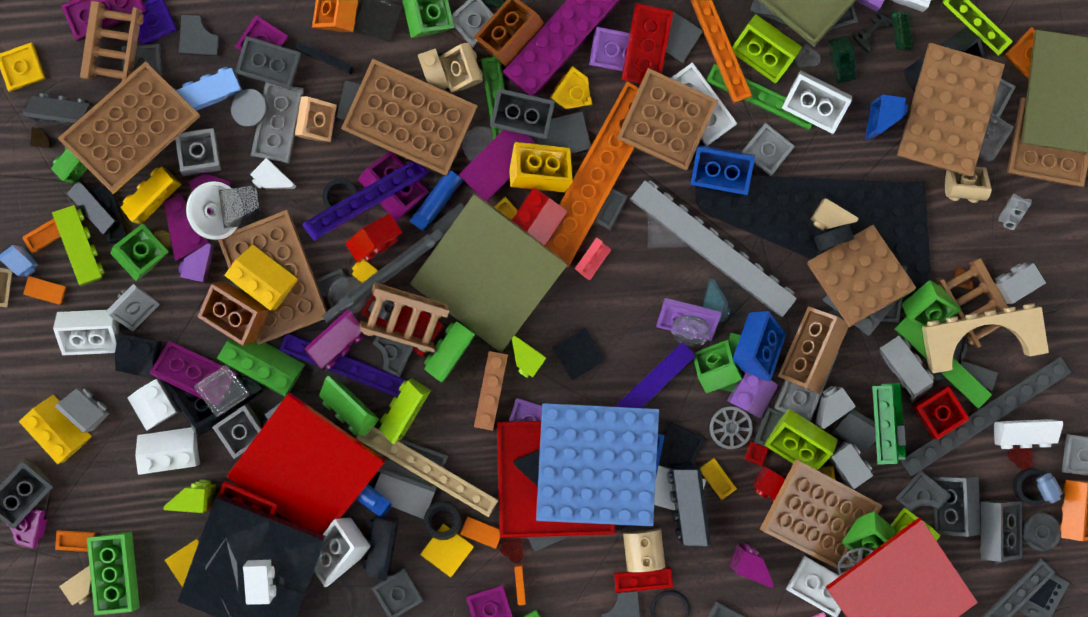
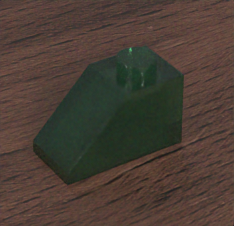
[828,36,856,84]

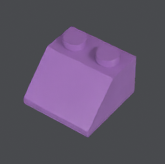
[727,371,778,419]

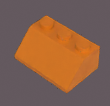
[312,0,358,32]
[1060,480,1088,541]

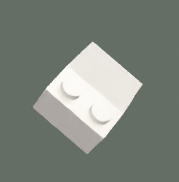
[314,517,370,587]

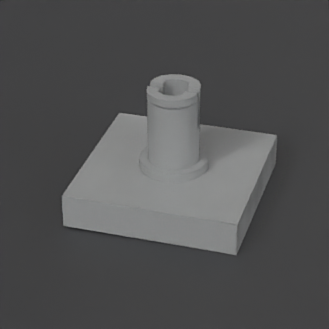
[106,284,160,331]

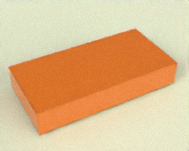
[22,218,61,254]
[23,276,67,305]
[460,516,500,549]
[55,530,97,552]
[514,564,526,605]

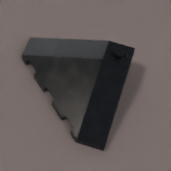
[162,375,262,437]

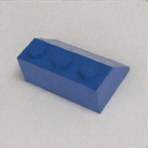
[865,94,908,141]
[690,145,755,195]
[733,311,786,381]

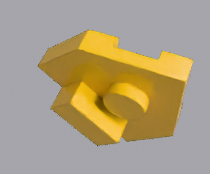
[550,66,592,109]

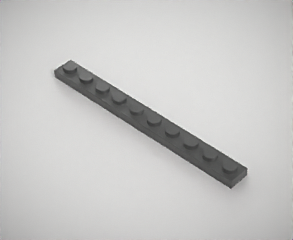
[899,356,1071,477]

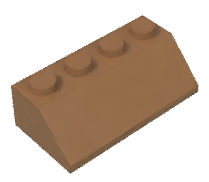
[778,306,849,394]

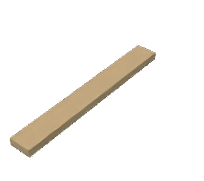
[356,427,498,517]

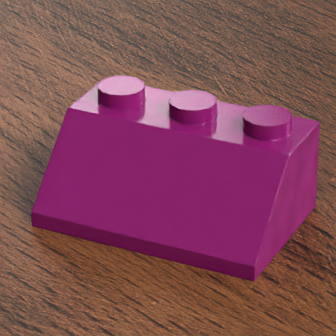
[358,151,429,222]
[304,309,365,371]
[729,543,774,588]

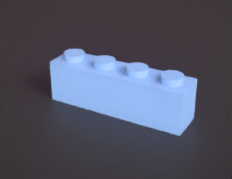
[174,67,243,111]

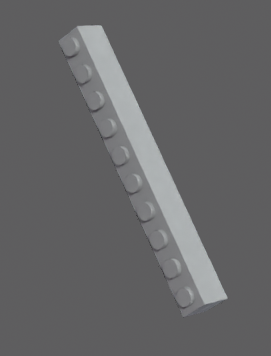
[630,180,797,317]

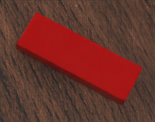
[614,568,673,593]

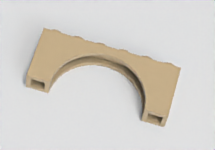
[922,303,1049,373]

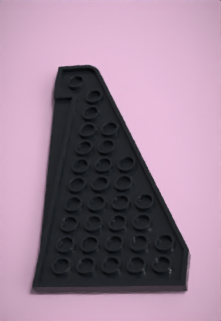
[695,176,931,297]

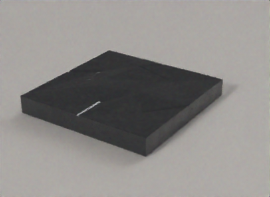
[177,494,327,617]

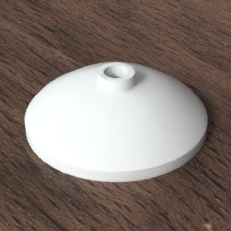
[186,182,242,240]

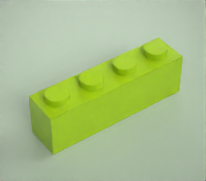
[942,0,1013,56]
[52,205,105,287]

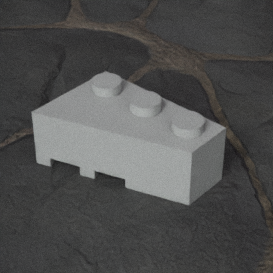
[880,336,934,403]

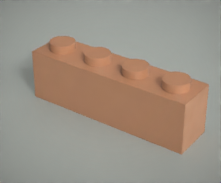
[474,351,508,431]

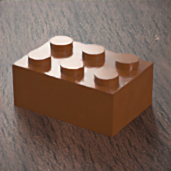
[473,0,545,67]
[197,281,269,346]

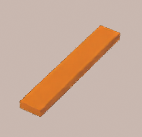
[690,0,752,104]

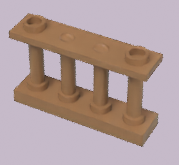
[80,1,144,81]
[936,258,1008,348]
[359,282,449,352]

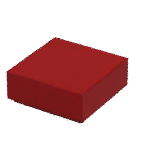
[744,441,769,466]

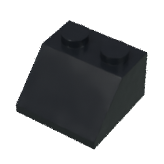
[115,333,162,379]

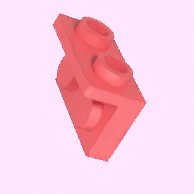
[574,237,611,280]

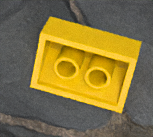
[509,142,573,193]
[121,166,182,224]
[224,244,298,310]
[19,395,92,464]

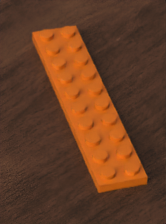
[546,82,639,267]

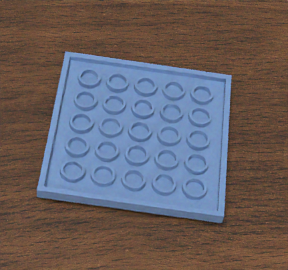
[536,403,659,526]

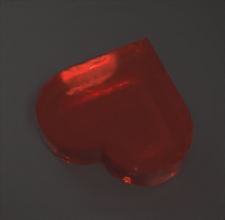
[1007,447,1032,470]
[500,539,523,563]

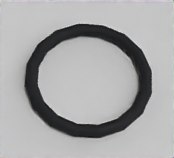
[650,590,690,617]

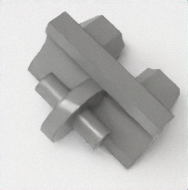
[998,193,1032,230]

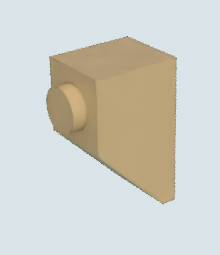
[418,48,449,90]
[810,198,859,230]
[59,566,92,605]

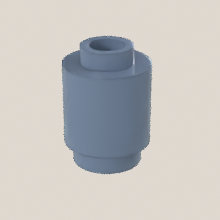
[1036,473,1063,503]

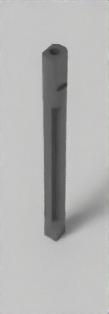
[322,228,444,323]

